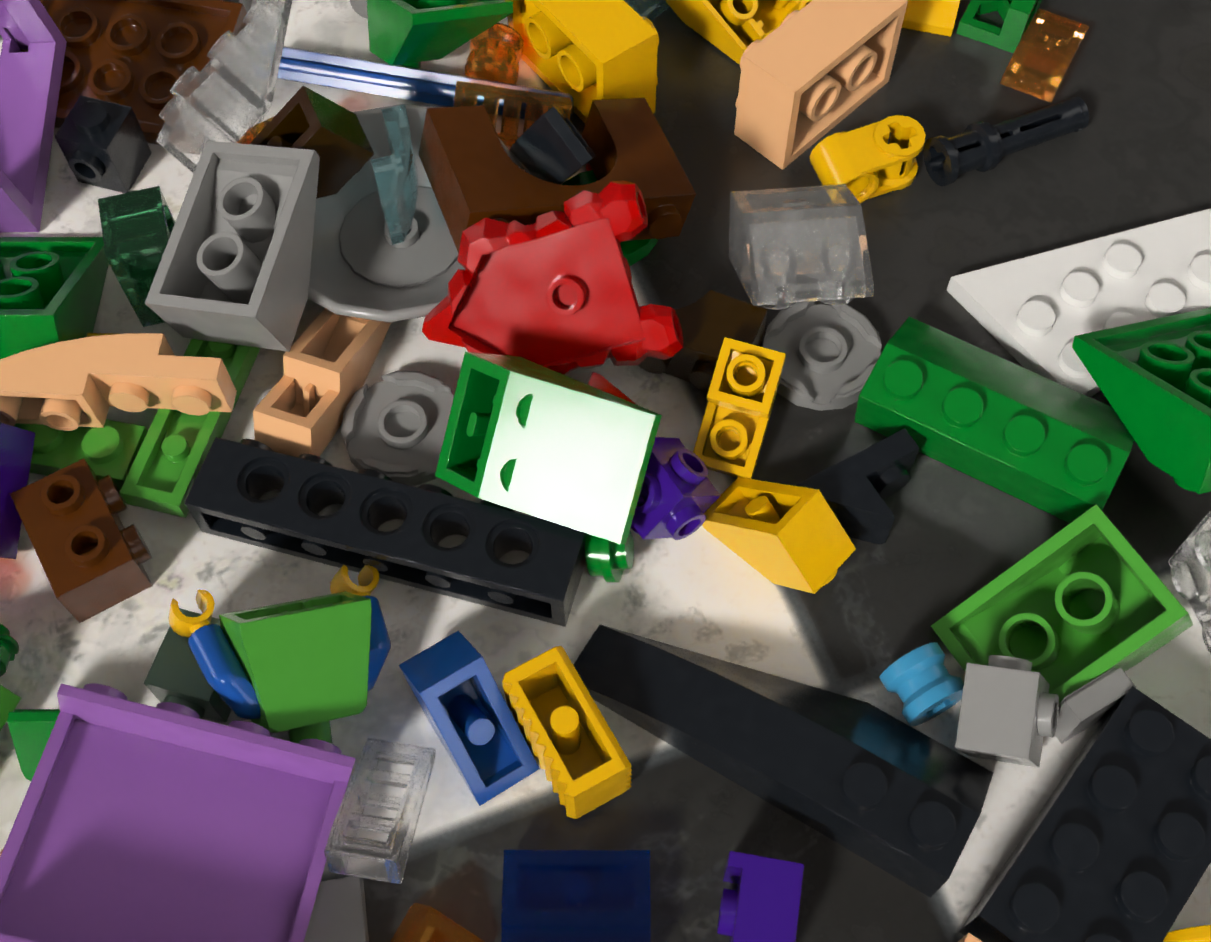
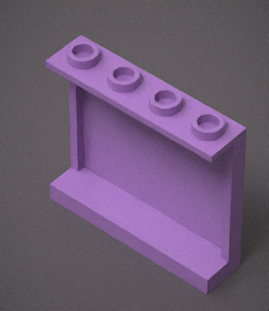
[0,683,355,942]

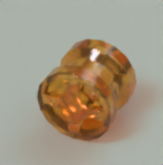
[465,23,524,84]

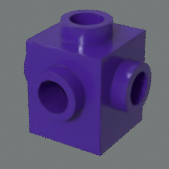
[630,437,721,540]

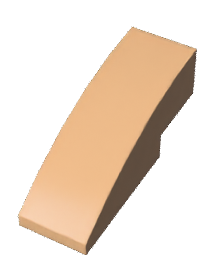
[253,308,391,457]

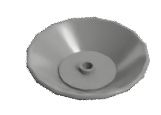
[308,104,524,323]

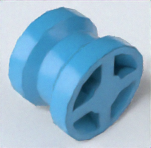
[879,642,964,727]

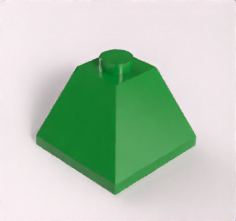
[367,0,513,68]

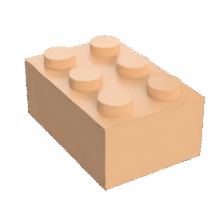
[734,0,908,170]

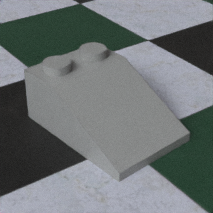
[145,141,320,352]

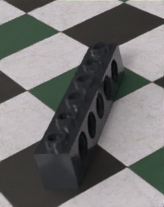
[184,437,586,627]

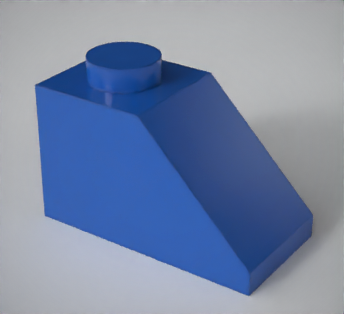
[399,631,540,806]

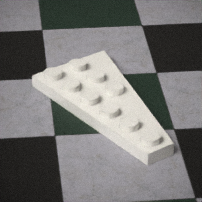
[946,208,1211,397]

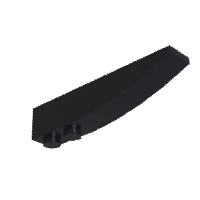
[573,625,994,898]

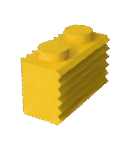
[502,646,632,819]

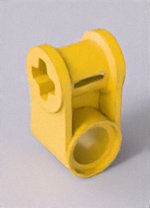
[809,115,926,209]

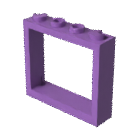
[0,0,67,233]

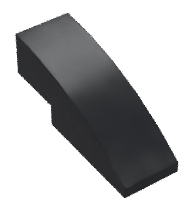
[510,106,596,184]

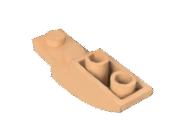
[0,333,237,431]

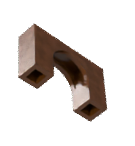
[418,97,696,253]

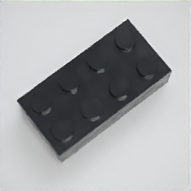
[959,686,1211,942]

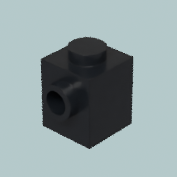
[55,95,152,194]

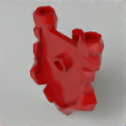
[422,180,684,375]

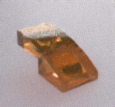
[1000,8,1089,103]

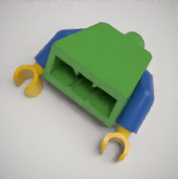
[168,565,391,744]

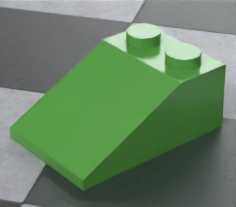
[931,504,1193,704]

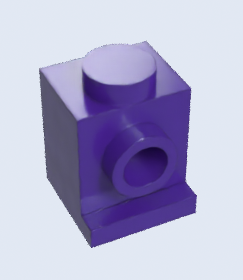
[717,851,804,942]

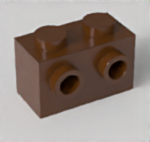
[10,458,152,623]

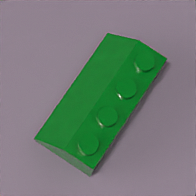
[854,316,1134,523]

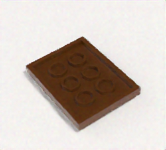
[21,0,249,152]

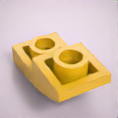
[693,337,786,479]

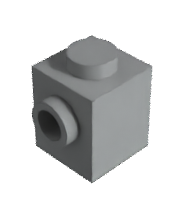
[955,655,1059,768]

